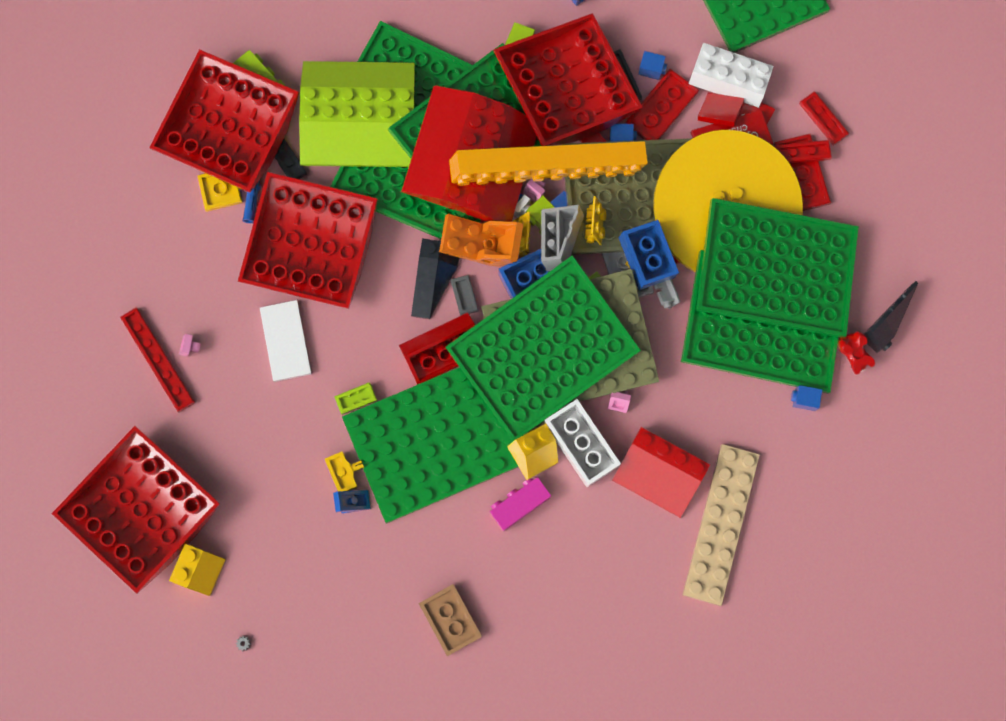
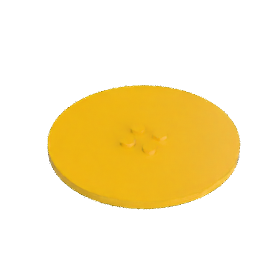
[654,130,803,272]

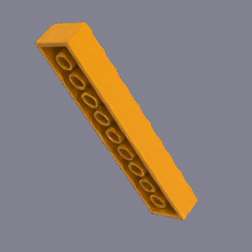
[449,141,648,186]

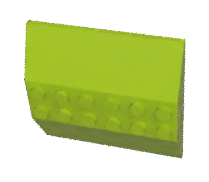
[299,61,415,167]

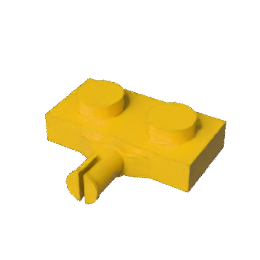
[325,451,364,491]

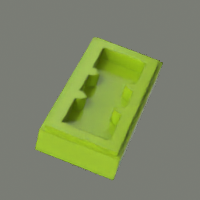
[334,382,377,415]

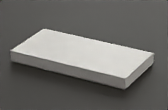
[260,300,312,382]

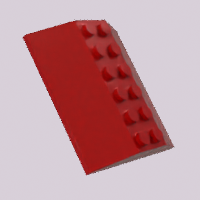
[494,13,643,146]
[149,49,299,193]
[401,86,537,222]
[238,172,378,309]
[51,426,220,594]

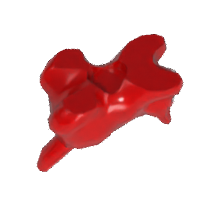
[838,331,875,375]

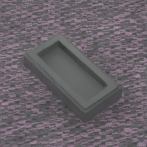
[450,275,479,316]

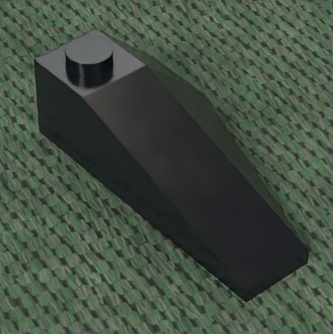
[411,238,459,319]
[864,281,918,353]

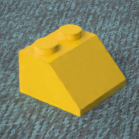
[507,424,558,480]
[169,544,226,596]

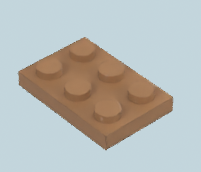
[419,584,482,656]

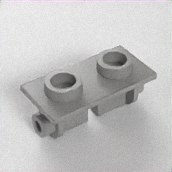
[654,280,680,309]

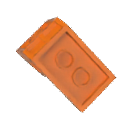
[439,214,523,267]

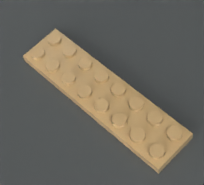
[682,444,759,606]

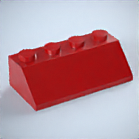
[399,312,475,385]

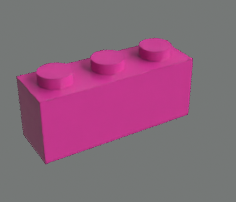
[490,477,551,532]

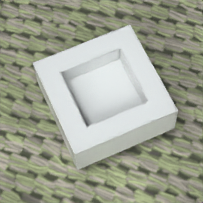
[514,195,530,218]

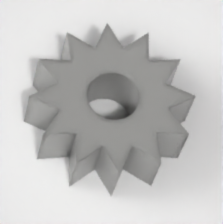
[235,636,251,652]

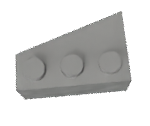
[541,205,584,271]

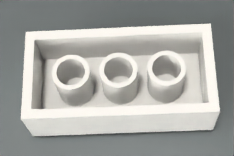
[689,43,774,108]
[544,399,621,487]

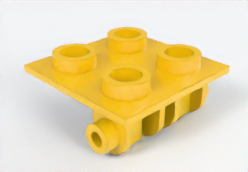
[585,196,606,245]
[513,211,531,257]

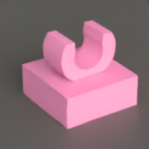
[523,179,546,203]
[179,334,201,356]
[608,391,631,413]

